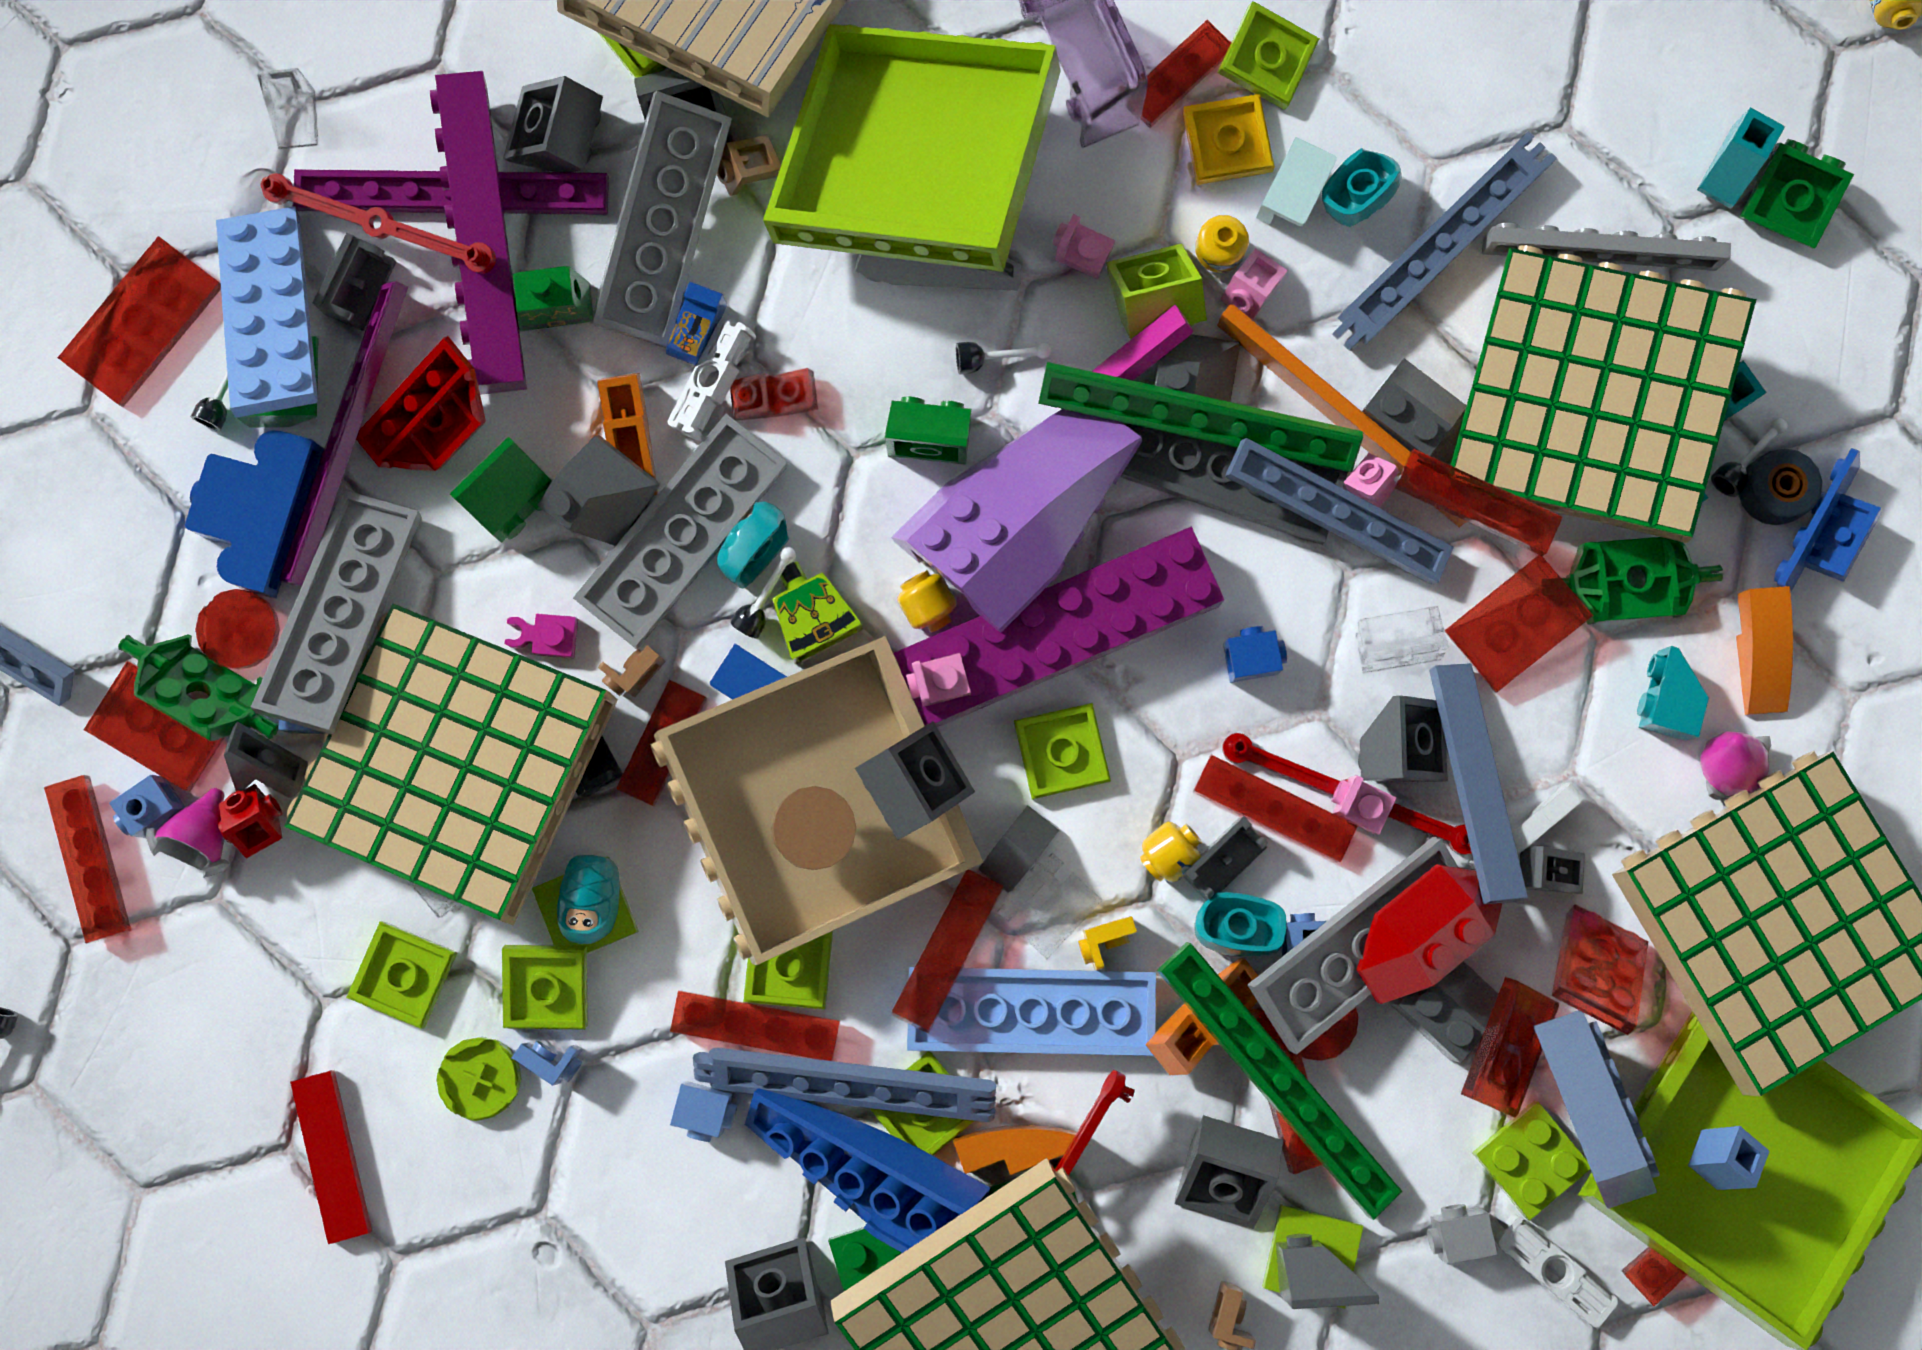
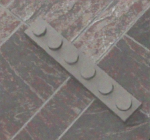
[1482,223,1731,271]

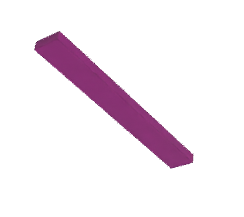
[292,169,609,215]
[279,281,409,587]

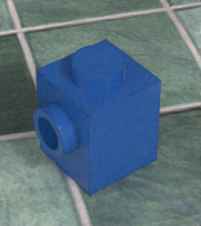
[1223,626,1287,683]

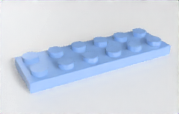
[216,206,318,418]
[907,967,1156,1056]

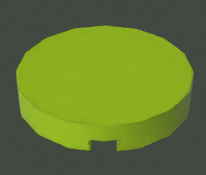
[436,1037,522,1121]

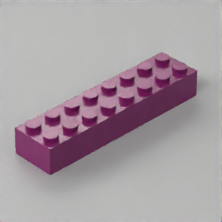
[893,526,1225,727]

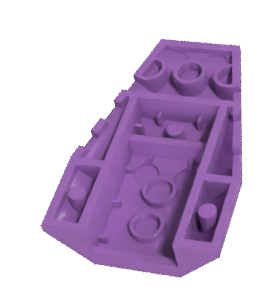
[891,409,1142,633]

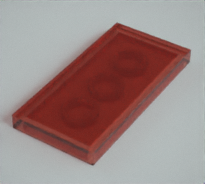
[57,236,221,408]

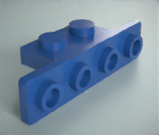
[1774,448,1881,593]

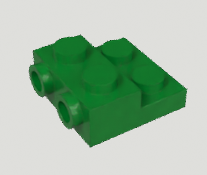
[1739,139,1854,249]

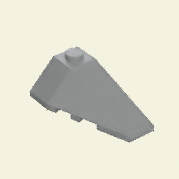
[855,254,1021,291]

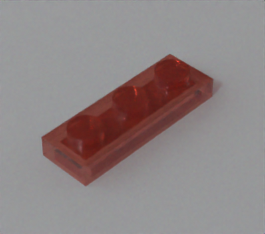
[616,679,707,807]

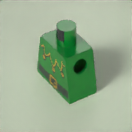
[513,266,593,331]

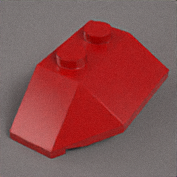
[356,336,486,471]
[1356,864,1502,1004]

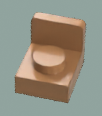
[717,135,781,196]
[598,645,666,698]
[1208,1281,1256,1350]

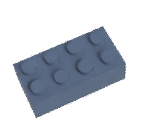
[1534,1009,1660,1209]

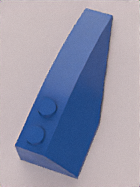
[744,1088,991,1253]

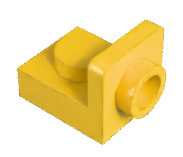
[1078,916,1137,970]

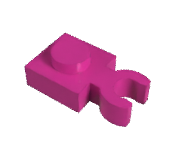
[504,614,579,658]

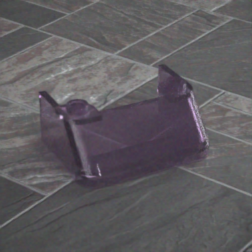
[1019,0,1148,148]

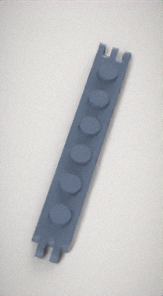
[1332,131,1557,351]
[693,1048,996,1122]

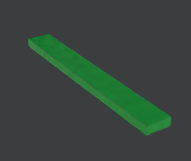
[1038,362,1363,473]
[1156,942,1403,1220]

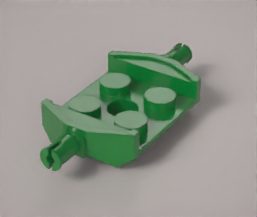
[1541,537,1723,625]

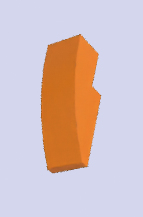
[597,373,658,496]
[1736,586,1793,715]
[1145,958,1258,1075]
[953,1125,1088,1175]

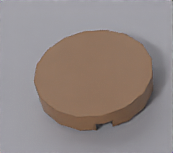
[771,786,856,870]

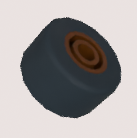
[1739,448,1823,526]

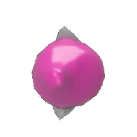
[1700,731,1772,800]
[146,788,230,878]

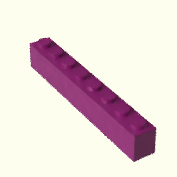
[430,71,527,395]

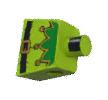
[772,561,863,665]

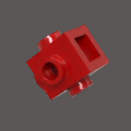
[218,784,283,859]

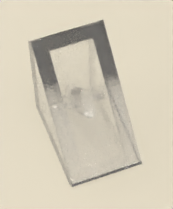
[257,68,318,149]

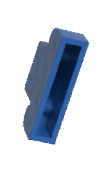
[185,430,324,599]

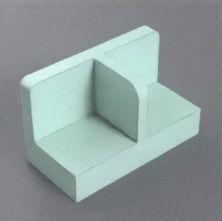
[1256,137,1337,227]

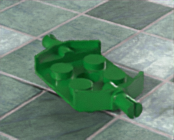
[118,634,279,741]

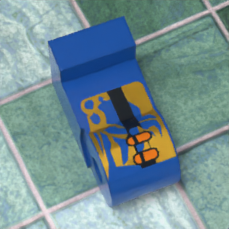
[666,281,727,366]

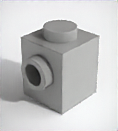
[1427,1204,1498,1265]

